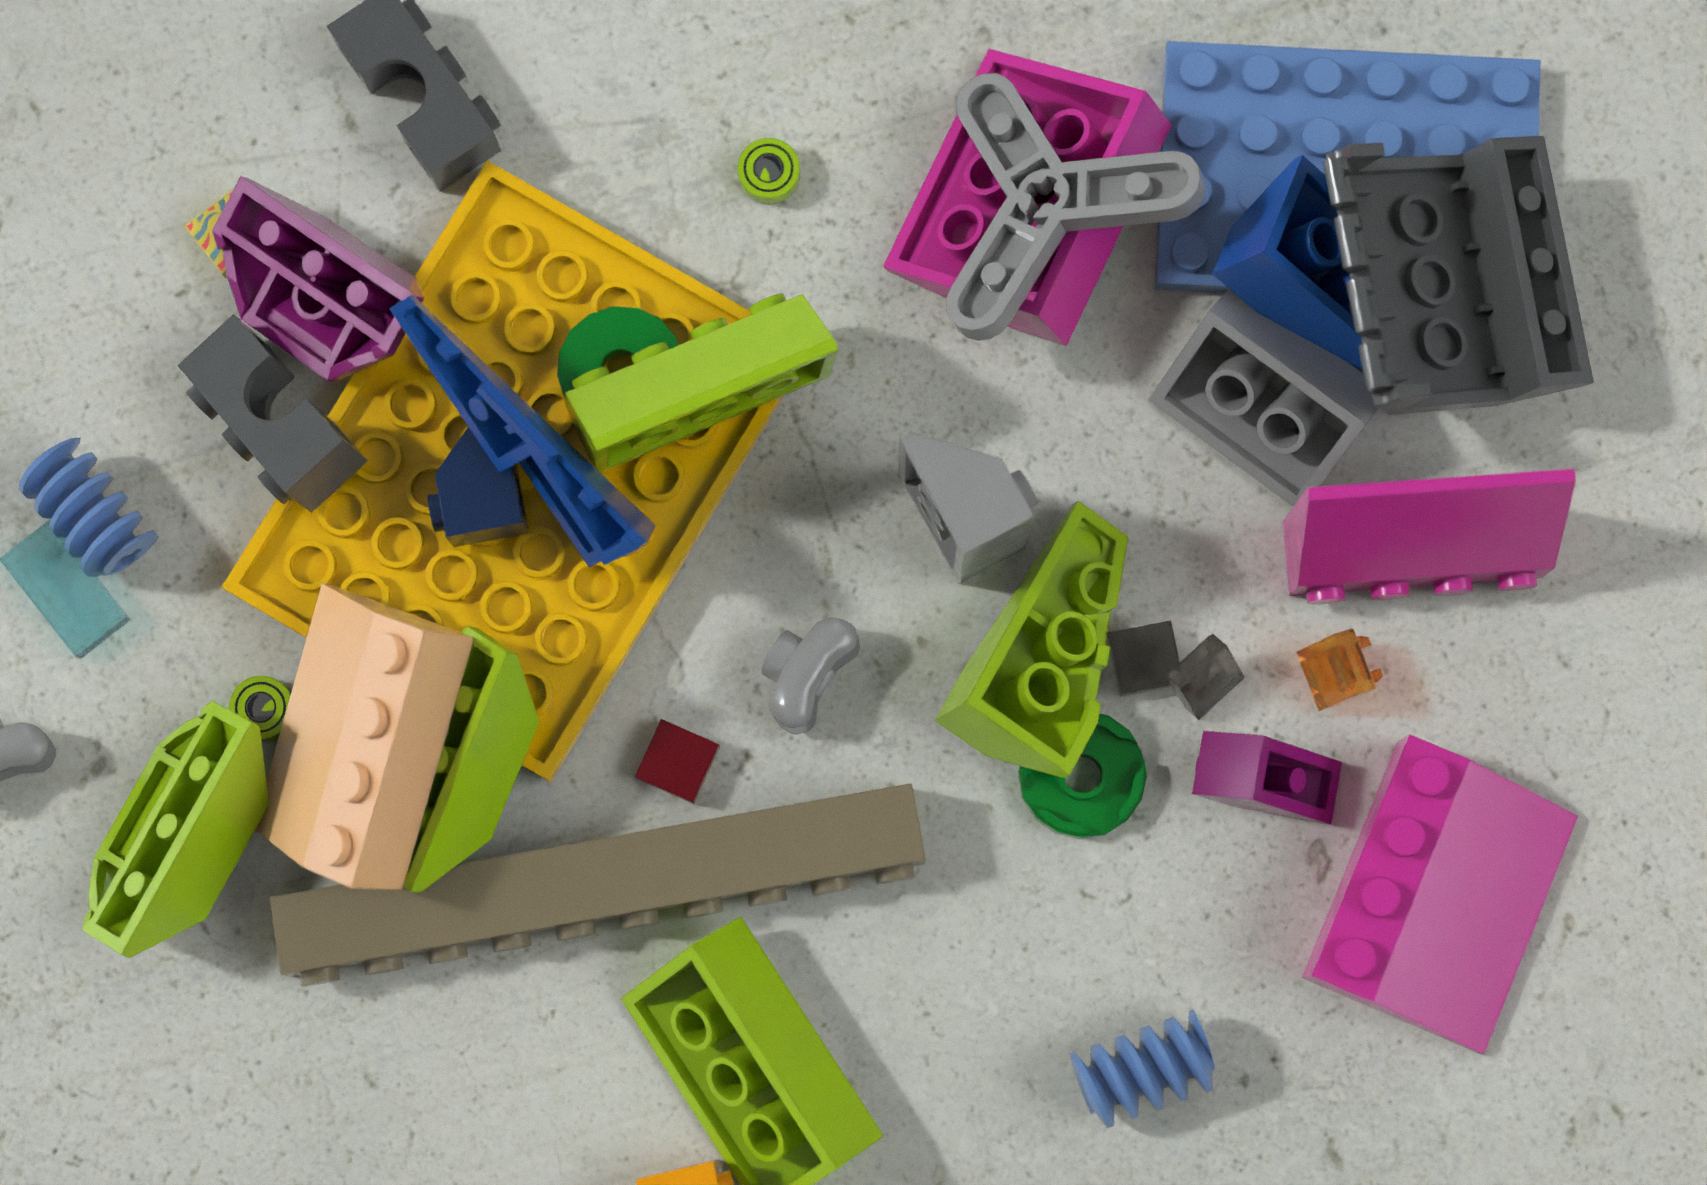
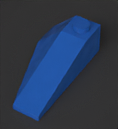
[1212,155,1363,370]

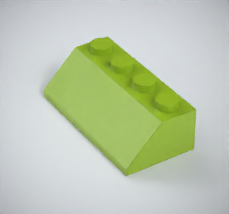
[565,293,839,473]
[620,916,884,1185]

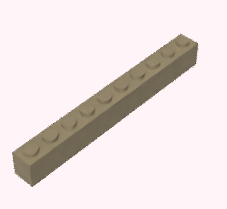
[269,783,926,986]

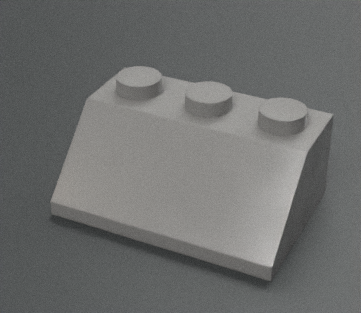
[1148,289,1378,506]
[898,432,1038,584]

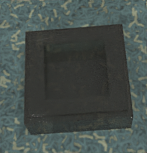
[1107,620,1184,697]
[1166,633,1245,720]

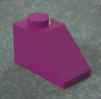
[1192,731,1342,824]

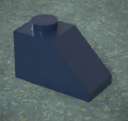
[428,427,529,547]

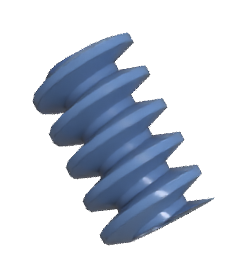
[19,437,158,577]
[1070,1010,1215,1128]

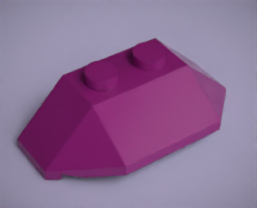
[212,176,424,383]

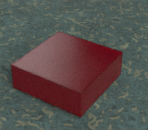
[635,719,720,805]

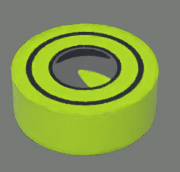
[737,138,800,204]
[229,676,291,741]

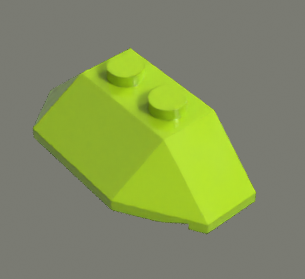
[403,626,539,893]
[82,700,269,958]

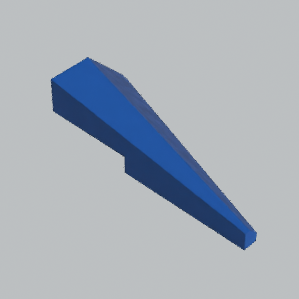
[390,294,656,567]

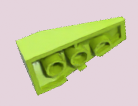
[934,501,1128,778]

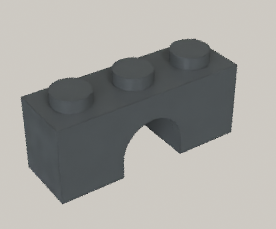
[327,0,501,192]
[177,314,368,513]

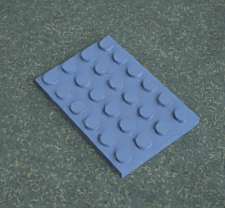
[1155,41,1541,293]

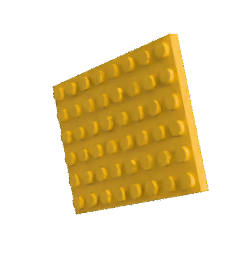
[221,160,784,783]

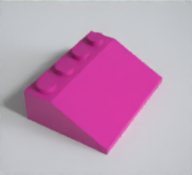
[883,49,1172,346]
[1283,468,1576,605]
[1302,734,1578,1055]

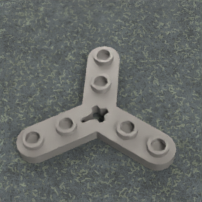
[946,73,1206,341]

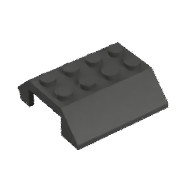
[1323,136,1594,415]

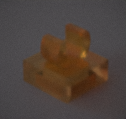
[1296,628,1383,711]

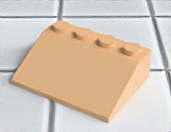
[256,583,474,890]

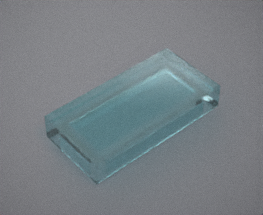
[0,520,131,659]

